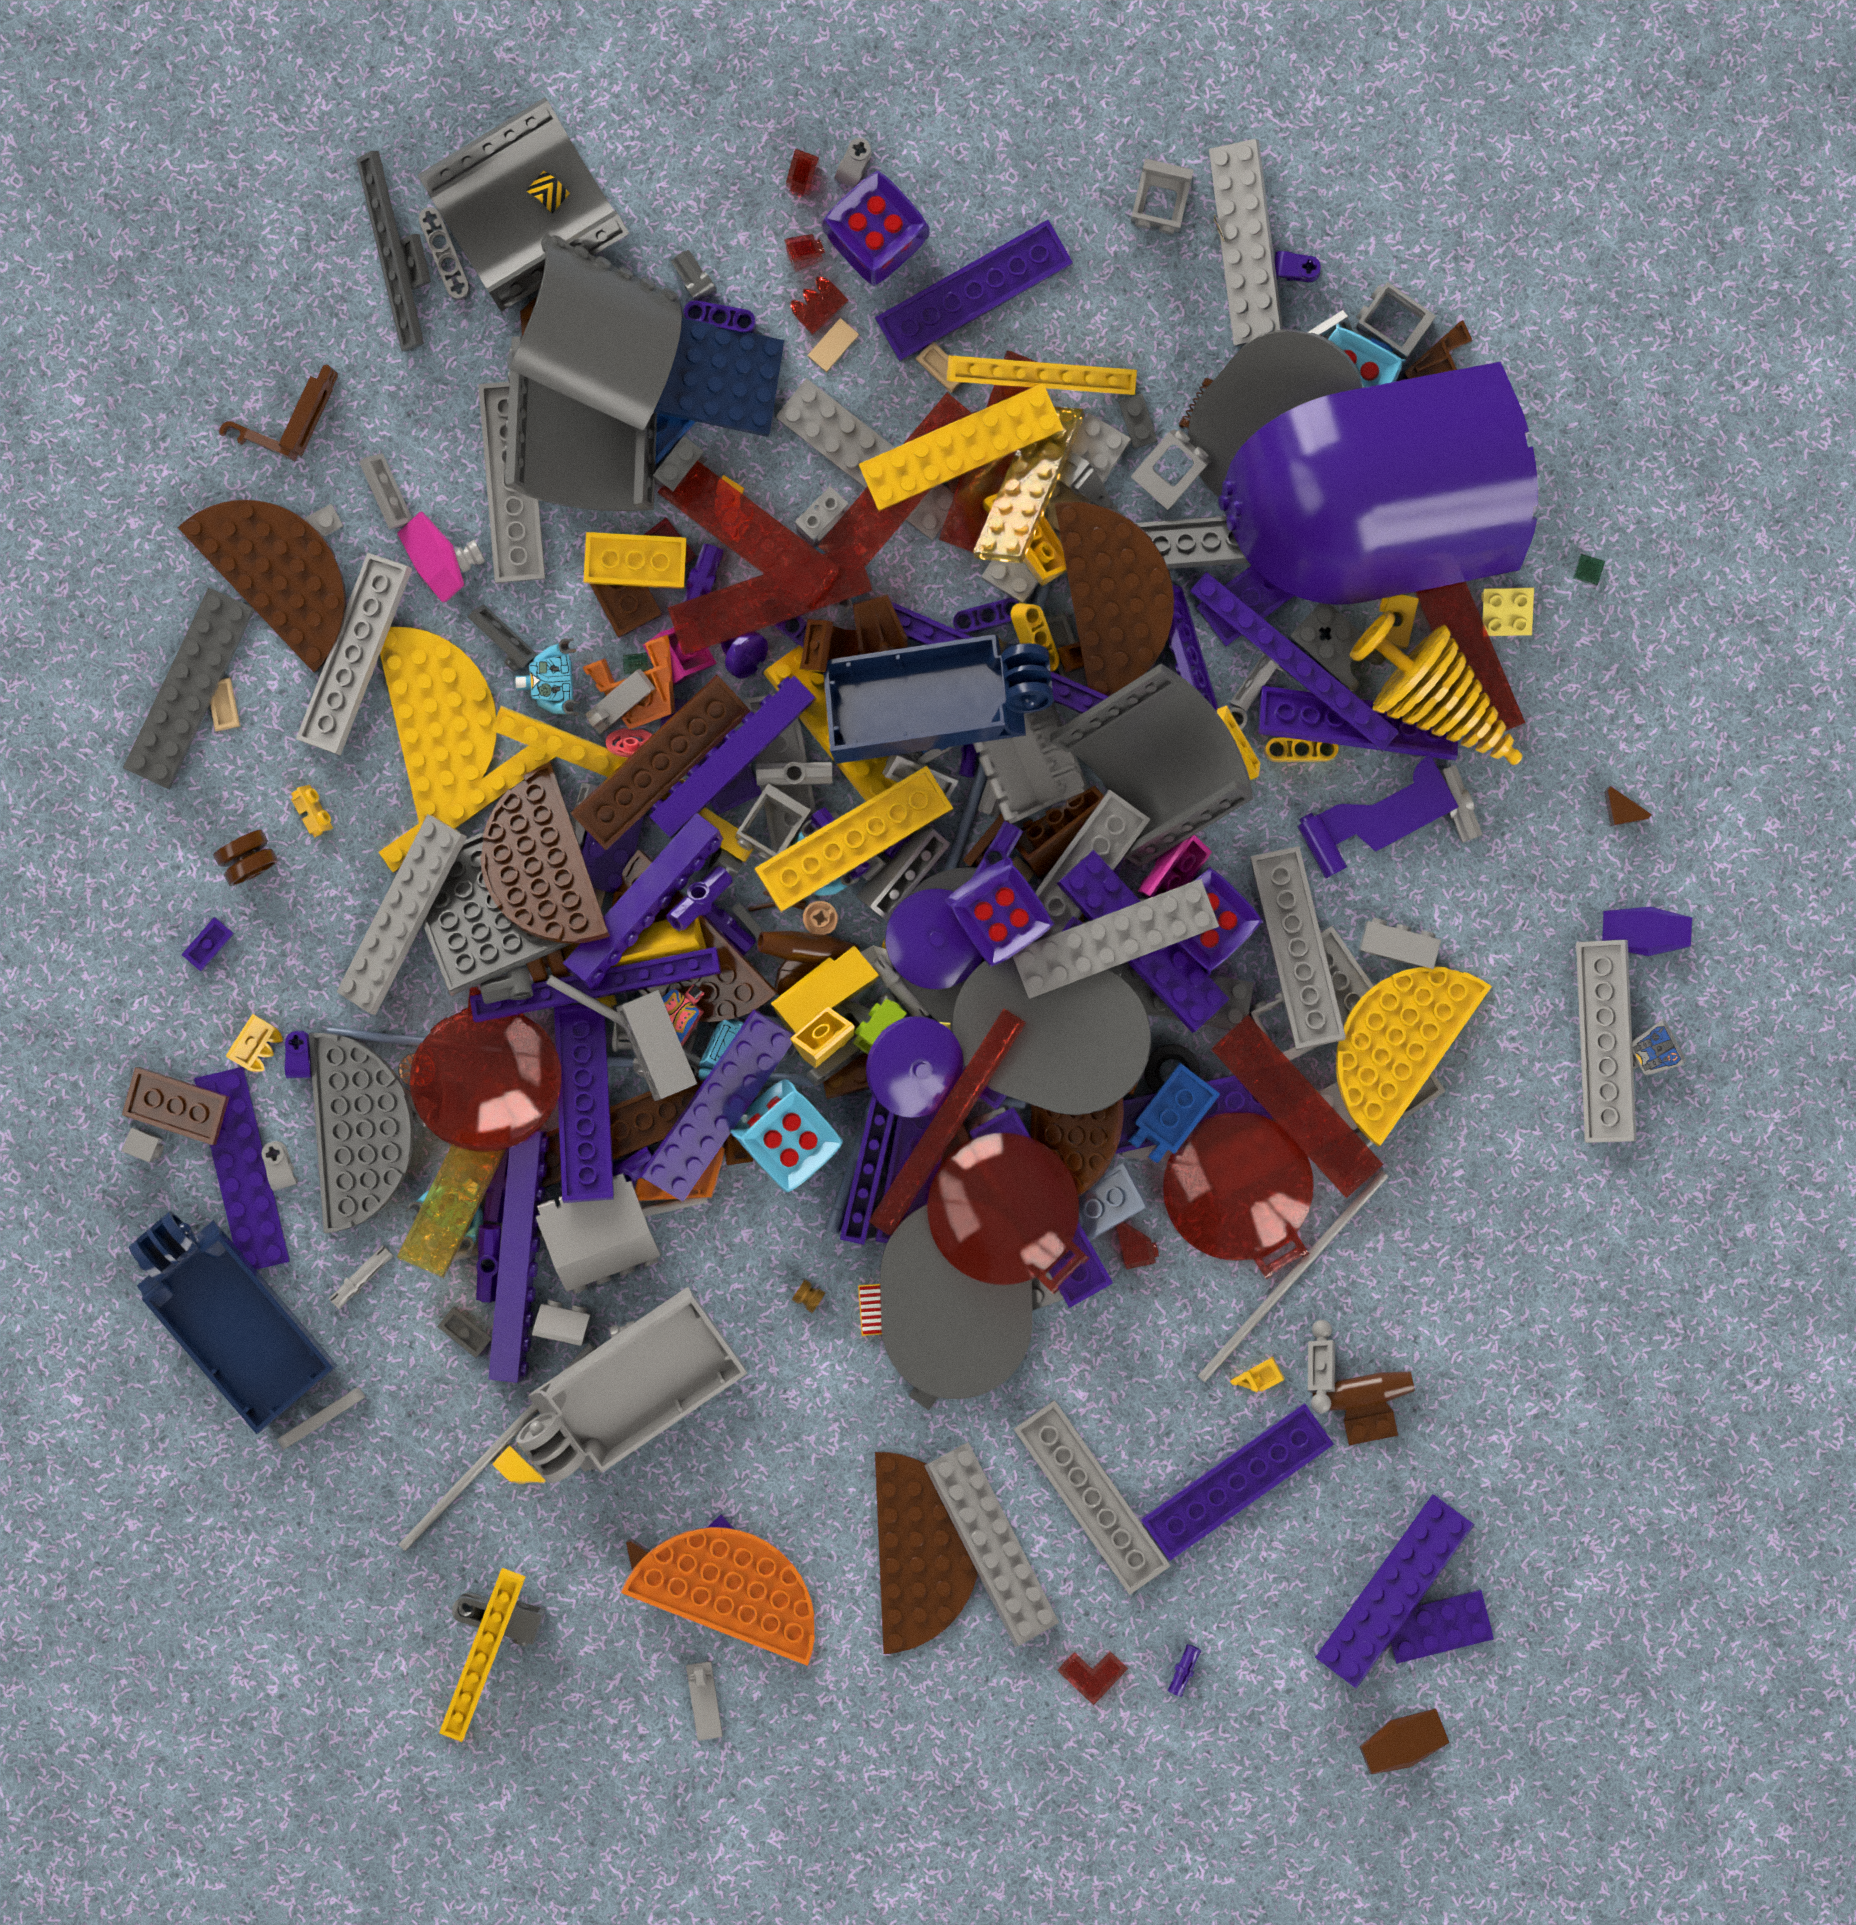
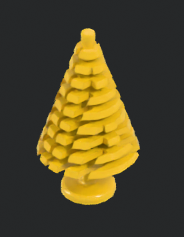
[1350,610,1523,765]

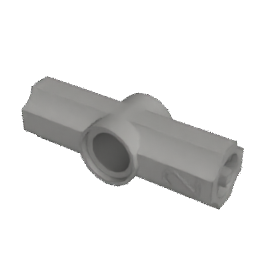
[756,762,832,786]
[1440,765,1483,843]

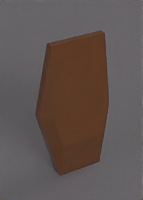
[853,594,908,655]
[1359,1709,1450,1774]

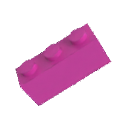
[1138,835,1212,899]

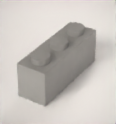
[1358,918,1441,969]

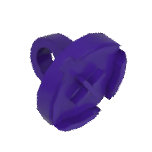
[720,631,768,679]

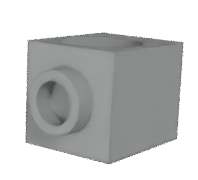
[122,1128,164,1163]

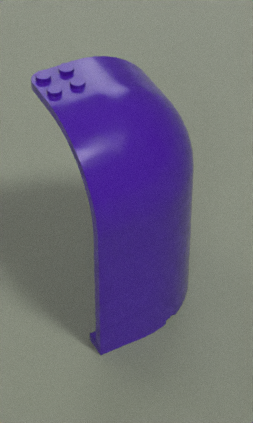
[1218,361,1538,605]

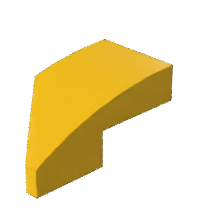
[1230,1357,1285,1392]
[493,1446,546,1484]

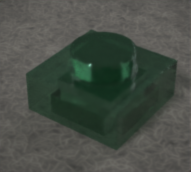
[1572,554,1605,586]
[623,652,649,674]

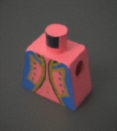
[662,984,705,1046]

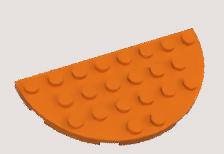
[621,1527,815,1666]

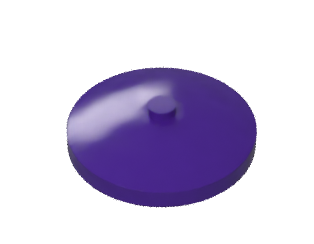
[885,889,983,989]
[866,1016,963,1118]

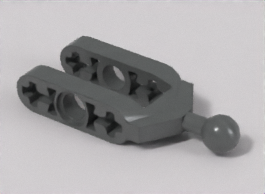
[787,992,898,1086]

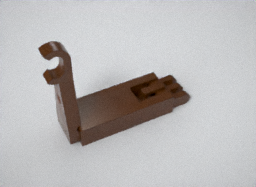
[219,365,338,462]

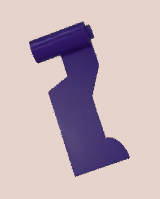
[1297,754,1459,879]

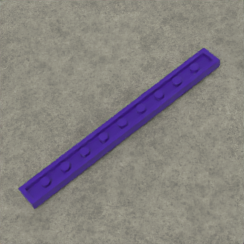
[1190,572,1399,752]
[891,602,1109,714]
[470,947,721,1023]

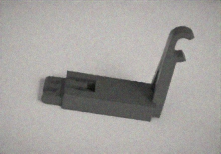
[1019,436,1120,513]

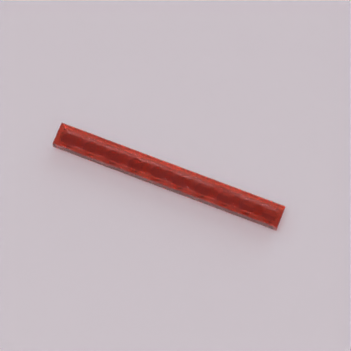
[868,1008,1027,1235]

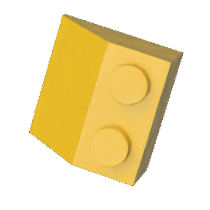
[790,1007,855,1068]

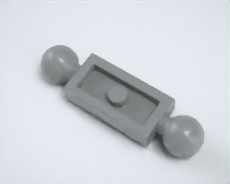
[1308,1320,1335,1414]

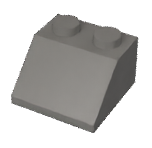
[532,1300,592,1346]

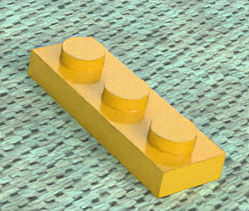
[1217,705,1261,780]

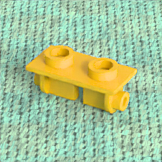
[291,784,333,838]

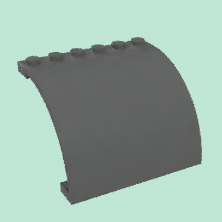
[417,97,629,312]
[506,233,682,431]
[504,336,657,511]
[1050,664,1253,867]

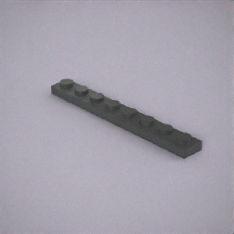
[356,151,424,351]

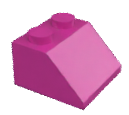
[643,620,717,686]

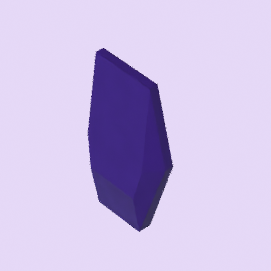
[1602,906,1692,957]

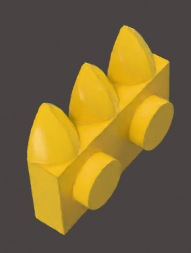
[226,1014,283,1072]

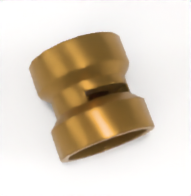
[791,1279,826,1313]

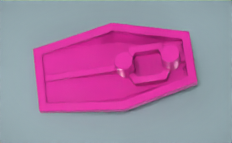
[397,512,464,602]

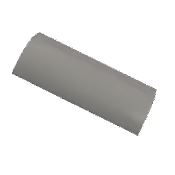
[856,825,951,921]
[616,990,697,1101]

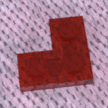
[1057,1651,1128,1705]

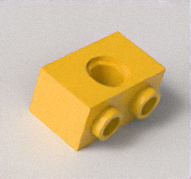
[1379,595,1419,649]

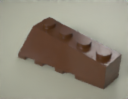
[1014,785,1104,878]

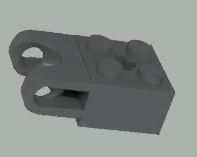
[1288,603,1386,694]
[452,1592,546,1647]

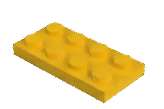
[583,532,686,589]

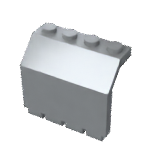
[973,703,1089,824]
[536,1173,662,1294]

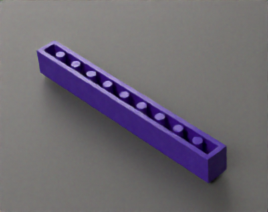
[488,1127,550,1383]

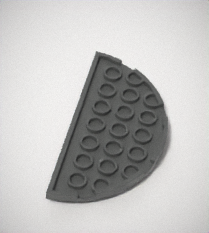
[309,1033,414,1233]

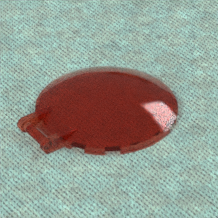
[410,987,562,1152]
[1163,1112,1314,1280]
[927,1133,1090,1295]

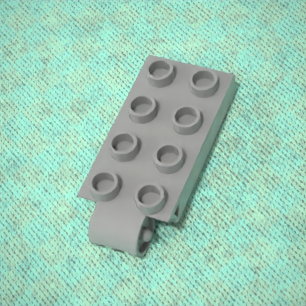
[516,1287,747,1483]

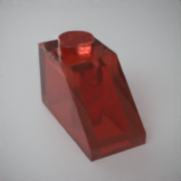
[786,148,820,197]
[784,234,825,272]
[1116,1222,1159,1270]

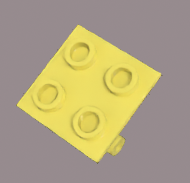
[1481,587,1534,636]

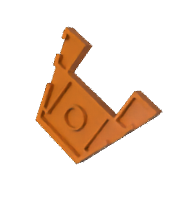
[582,634,675,729]
[635,1146,725,1201]

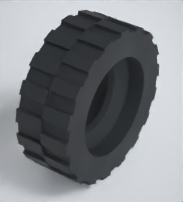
[1144,1044,1200,1093]

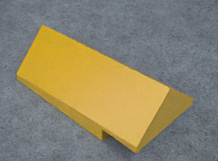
[983,486,1067,586]
[610,917,706,968]
[771,946,879,1034]

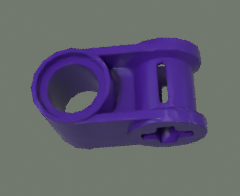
[1274,251,1321,283]
[285,1030,312,1079]

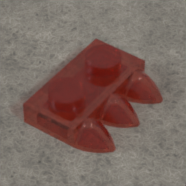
[791,277,849,336]

